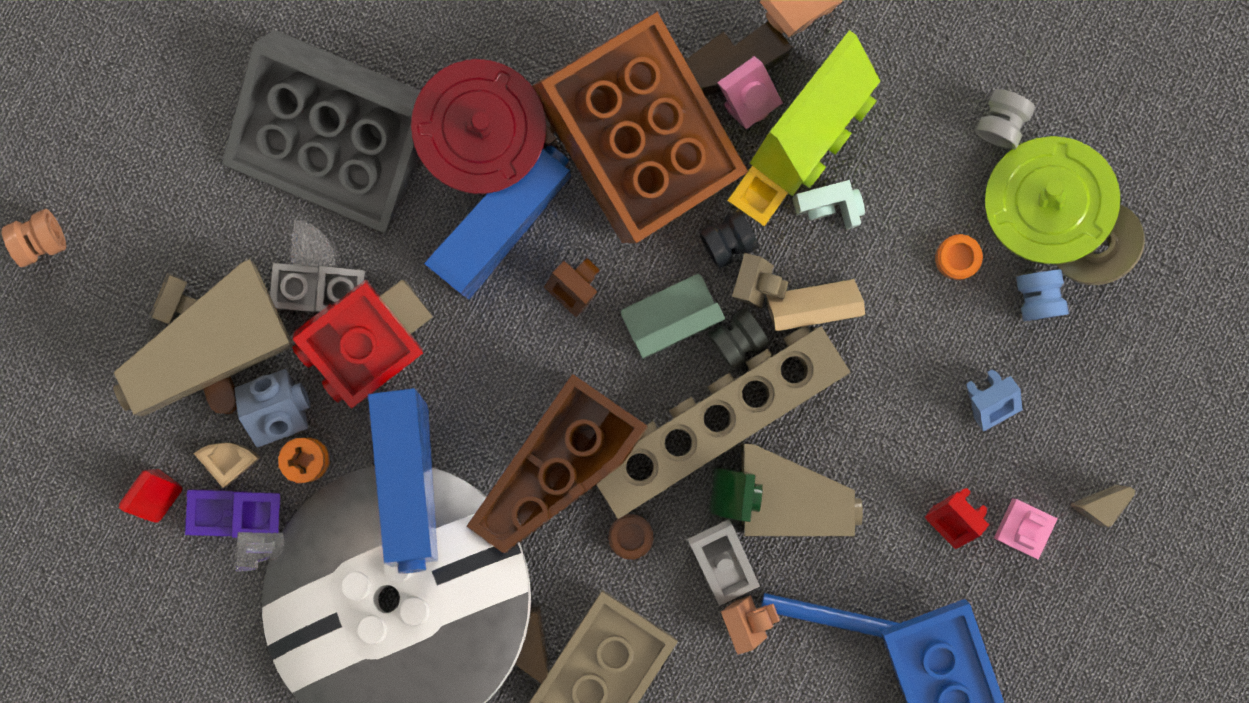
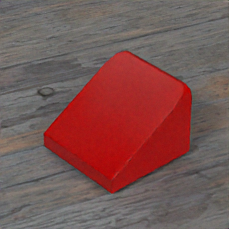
[118,469,183,522]

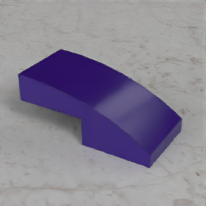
[185,489,280,539]

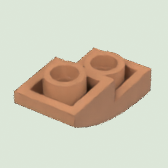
[760,0,843,37]

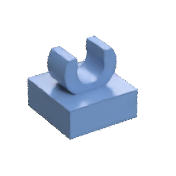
[967,370,1022,432]

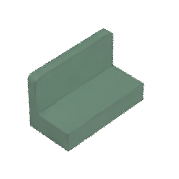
[621,274,725,359]

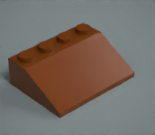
[532,12,748,243]

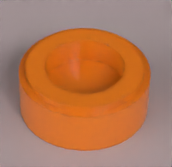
[935,234,983,280]

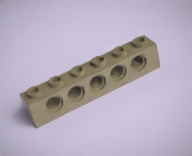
[596,326,851,519]

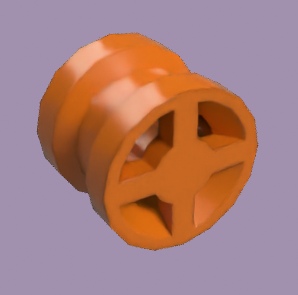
[278,437,330,483]

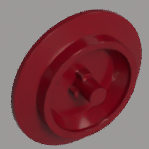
[411,59,546,194]

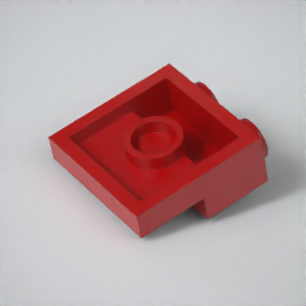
[292,279,423,409]

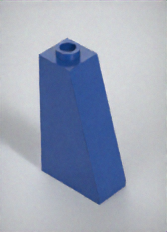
[424,145,571,300]
[368,388,438,574]

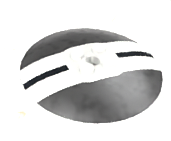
[262,466,531,703]

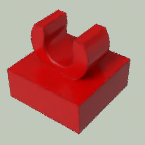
[924,488,989,550]

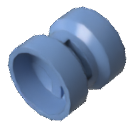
[1016,270,1069,321]

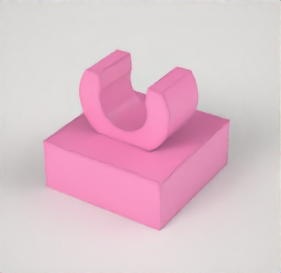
[993,498,1057,559]

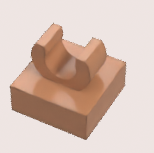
[721,595,780,655]

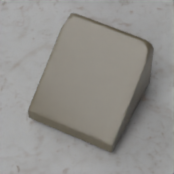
[380,280,433,334]
[1070,485,1135,528]

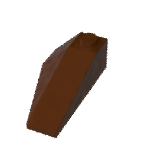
[466,374,648,553]

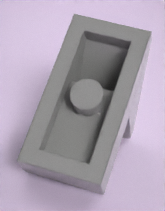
[688,519,760,606]

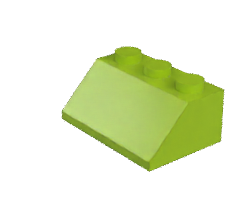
[749,30,880,196]

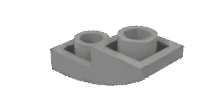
[270,263,365,313]

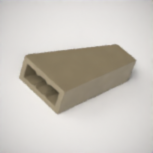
[113,259,294,416]

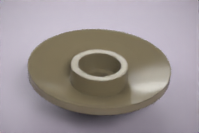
[1056,204,1145,285]

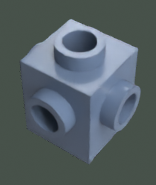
[235,368,311,448]

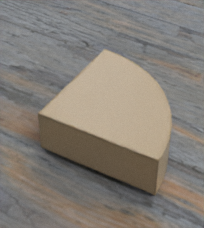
[194,443,260,488]

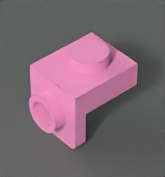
[717,56,783,129]

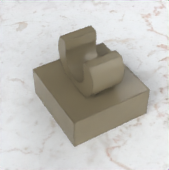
[732,253,789,308]
[150,273,197,324]

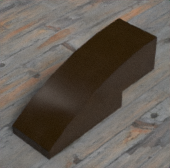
[685,21,793,95]

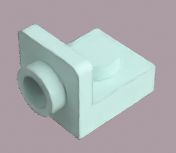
[792,180,865,230]

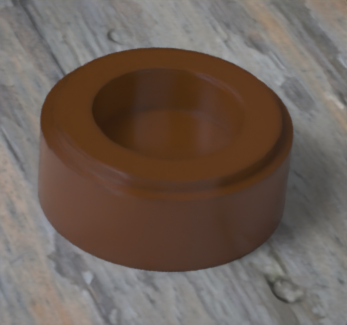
[608,513,653,560]

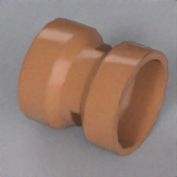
[2,209,66,267]

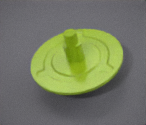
[985,136,1120,264]

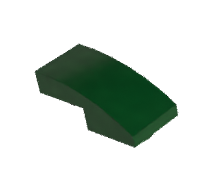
[709,468,763,522]

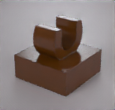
[544,258,600,317]

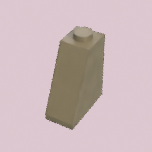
[741,443,863,536]

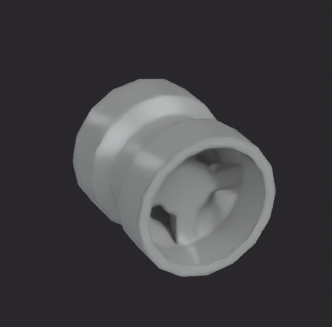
[975,89,1036,150]

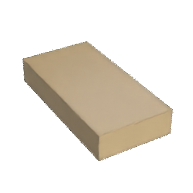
[766,279,865,331]

